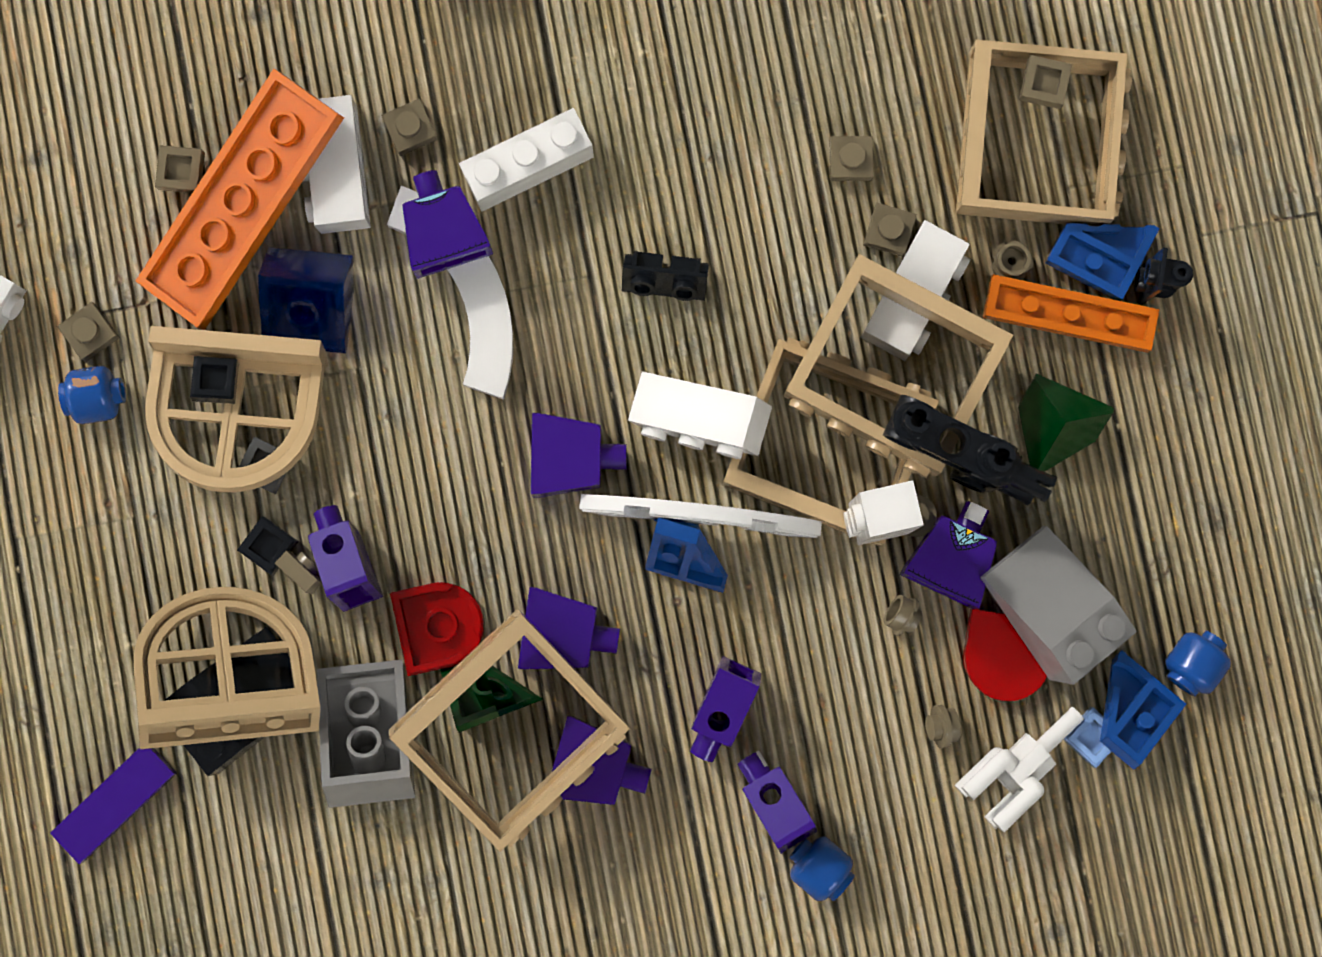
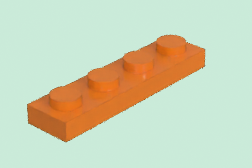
[983,274,1160,353]

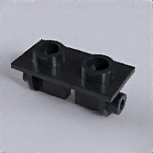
[1134,247,1193,305]
[621,251,709,301]

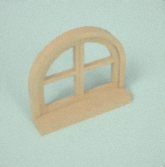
[145,326,327,492]
[134,587,320,749]

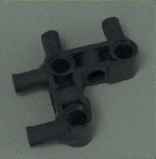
[883,395,1057,506]

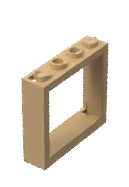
[956,39,1132,226]
[783,254,1013,478]
[722,337,939,547]
[389,609,630,852]

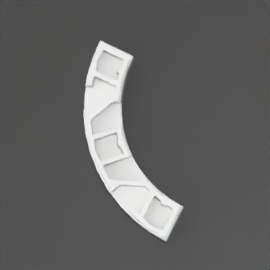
[387,186,513,400]
[579,494,822,538]

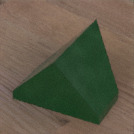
[1018,373,1114,472]
[440,664,543,733]

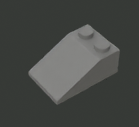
[980,526,1137,685]
[317,659,415,808]

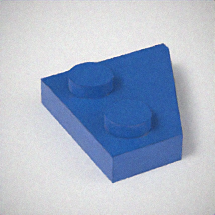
[1045,223,1160,301]
[644,518,728,593]
[1100,650,1186,770]

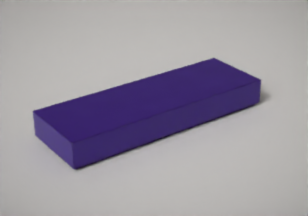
[50,748,177,864]

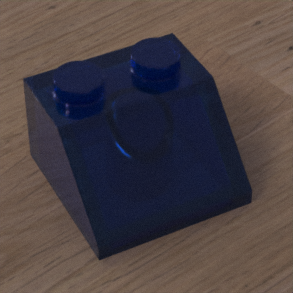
[258,247,354,354]

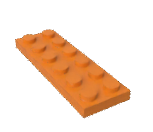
[135,68,345,330]

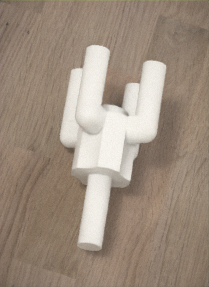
[954,707,1084,832]

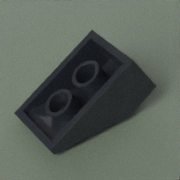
[164,627,294,776]

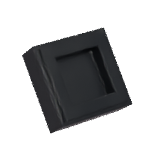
[190,356,239,404]
[237,516,299,576]

